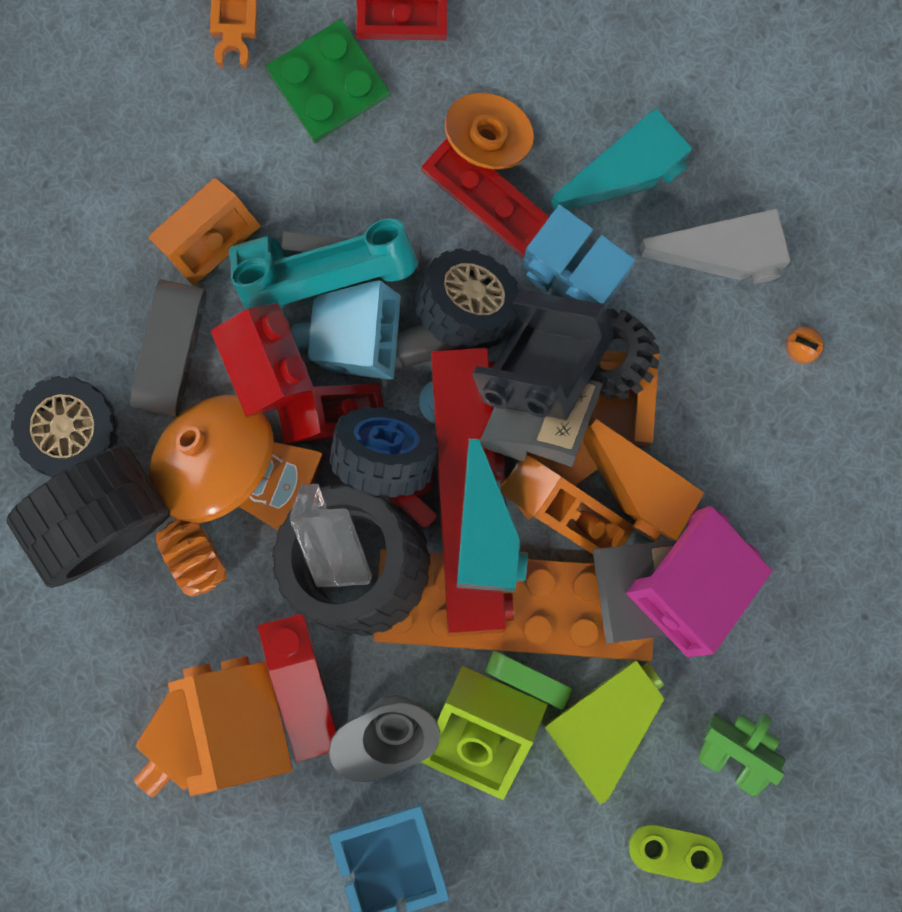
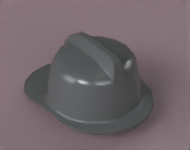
[329,695,440,782]

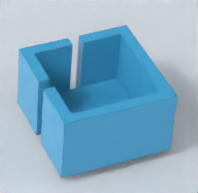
[522,204,636,307]
[329,802,449,912]

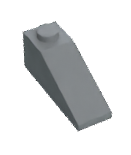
[639,209,791,284]

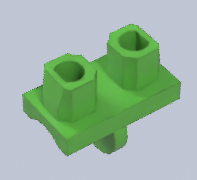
[698,713,785,797]

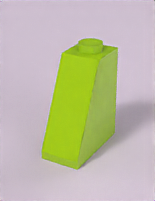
[543,660,664,805]

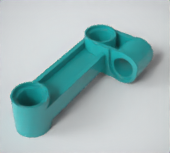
[229,218,418,310]

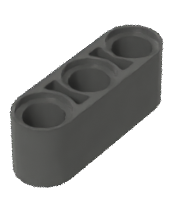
[130,279,207,417]

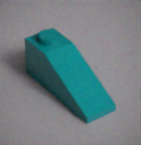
[550,108,692,211]
[456,439,528,592]

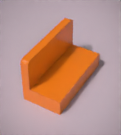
[149,178,261,286]

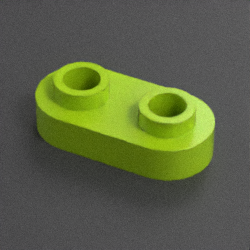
[628,824,723,883]

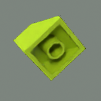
[420,665,548,800]

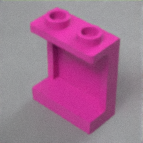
[626,506,773,657]

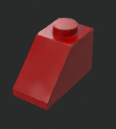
[278,384,384,445]

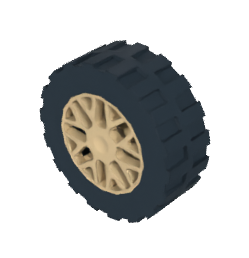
[414,248,520,350]
[11,376,118,478]

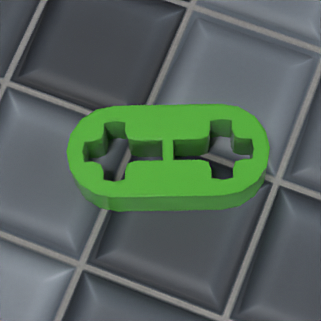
[483,651,573,710]

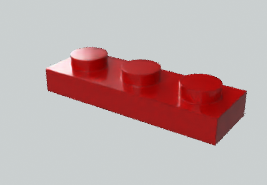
[421,138,550,259]

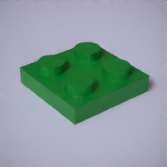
[265,19,390,144]

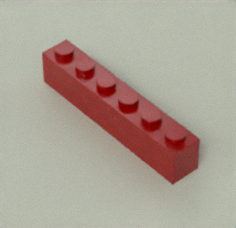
[431,348,514,636]

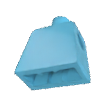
[291,281,401,379]

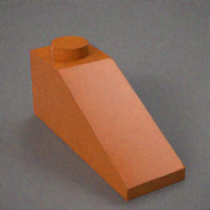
[583,418,705,541]
[500,455,634,554]

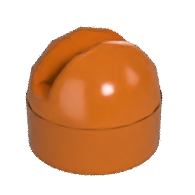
[785,326,824,364]

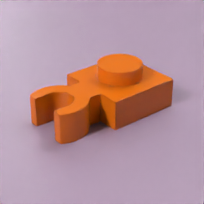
[210,0,258,69]

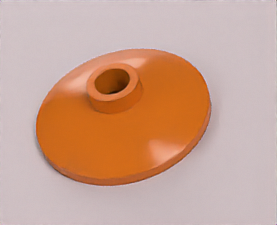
[445,93,534,169]

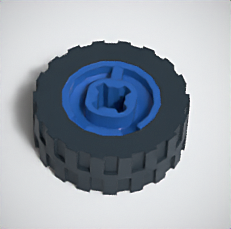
[330,407,438,497]

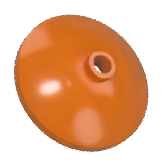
[148,395,273,523]

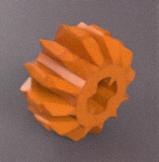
[156,520,227,597]

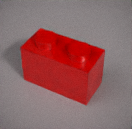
[210,303,314,417]

